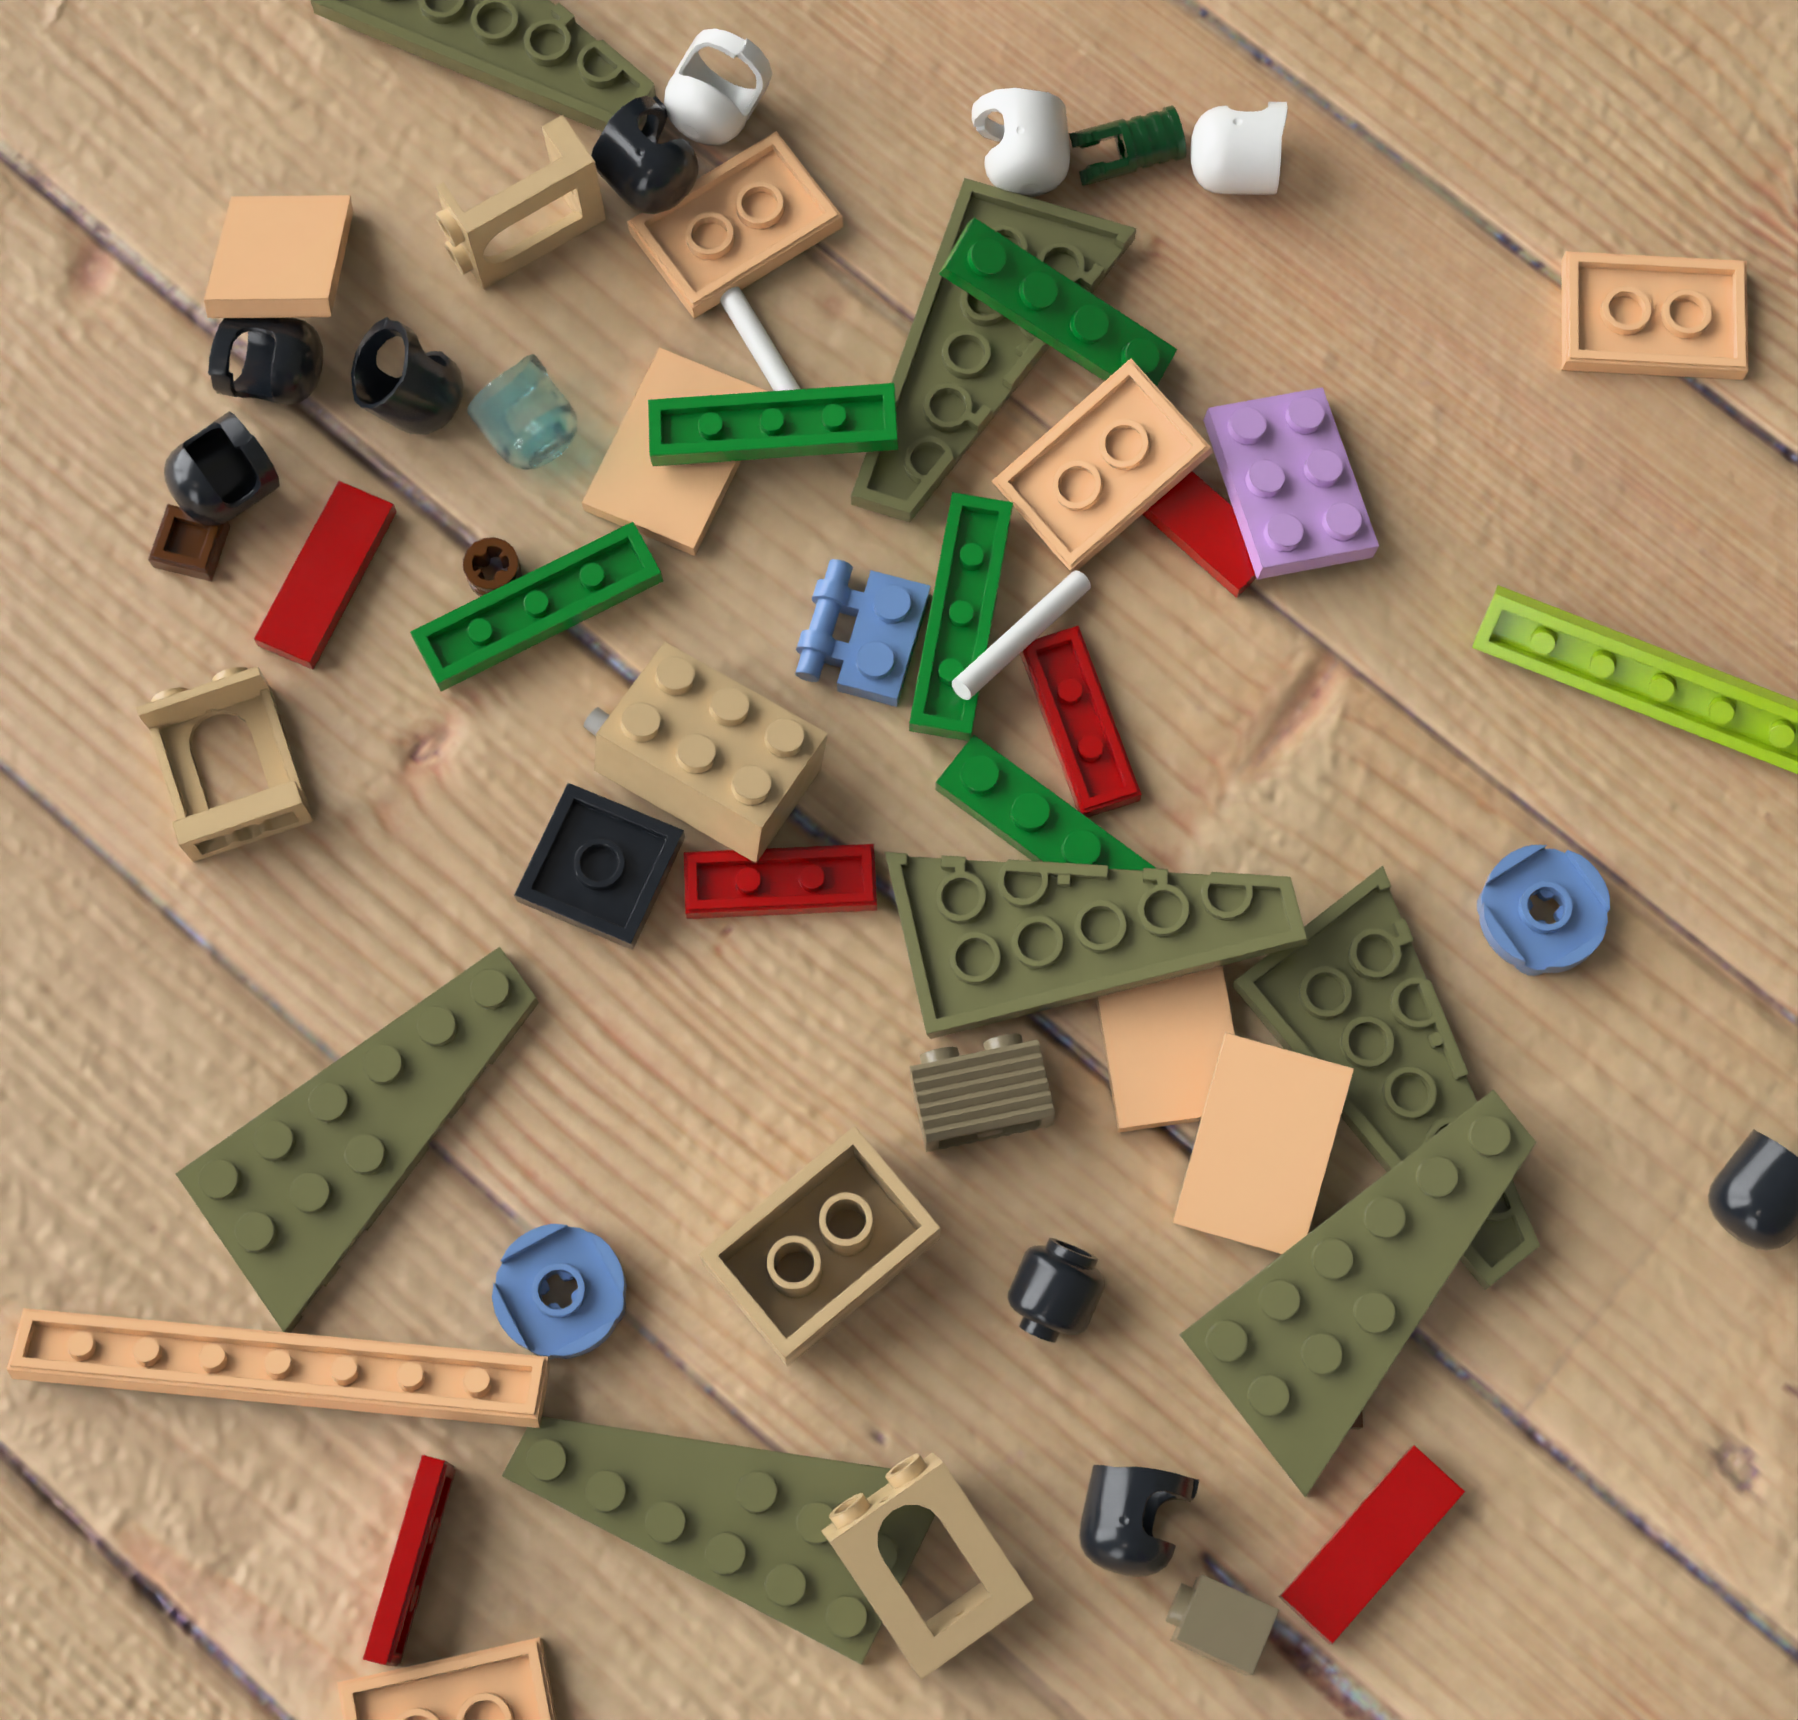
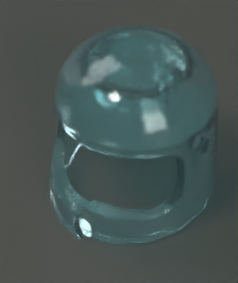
[467,354,578,470]

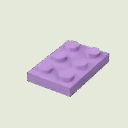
[1203,387,1379,580]

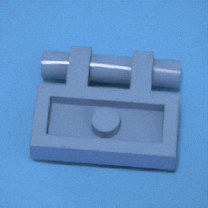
[795,559,931,707]

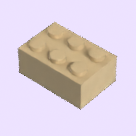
[594,641,828,863]
[699,1126,941,1367]

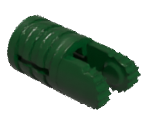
[1069,105,1186,186]

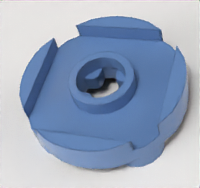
[1477,845,1610,976]
[492,1224,627,1359]

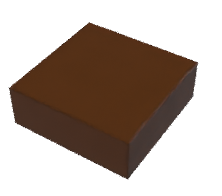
[148,504,231,582]

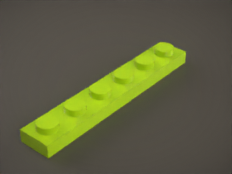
[1472,585,1798,774]

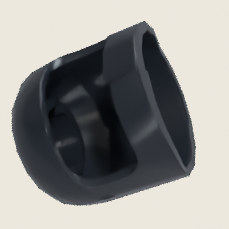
[591,95,699,214]
[351,317,464,435]
[208,318,324,405]
[164,411,280,526]
[1708,1129,1798,1250]
[1079,1465,1199,1577]

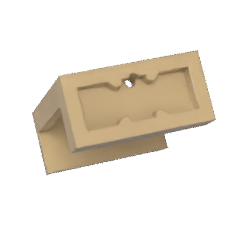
[435,115,606,290]
[136,666,314,862]
[821,1452,1034,1680]

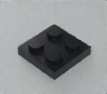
[514,783,685,950]

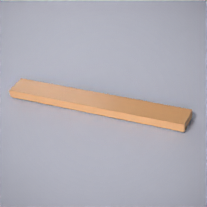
[7,1308,550,1428]

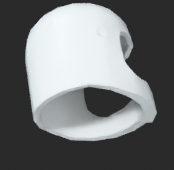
[664,29,772,145]
[972,88,1070,197]
[1191,102,1287,195]

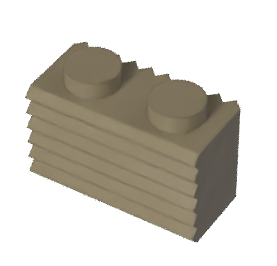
[910,1033,1055,1152]

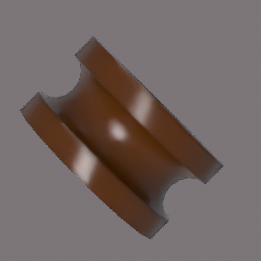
[463,537,522,597]

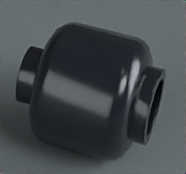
[1007,1238,1105,1343]

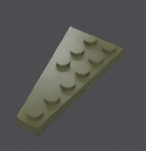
[311,0,656,132]
[851,178,1137,522]
[885,852,1308,1039]
[1232,866,1540,1290]
[176,947,539,1333]
[1179,1090,1536,1497]
[502,1416,935,1665]

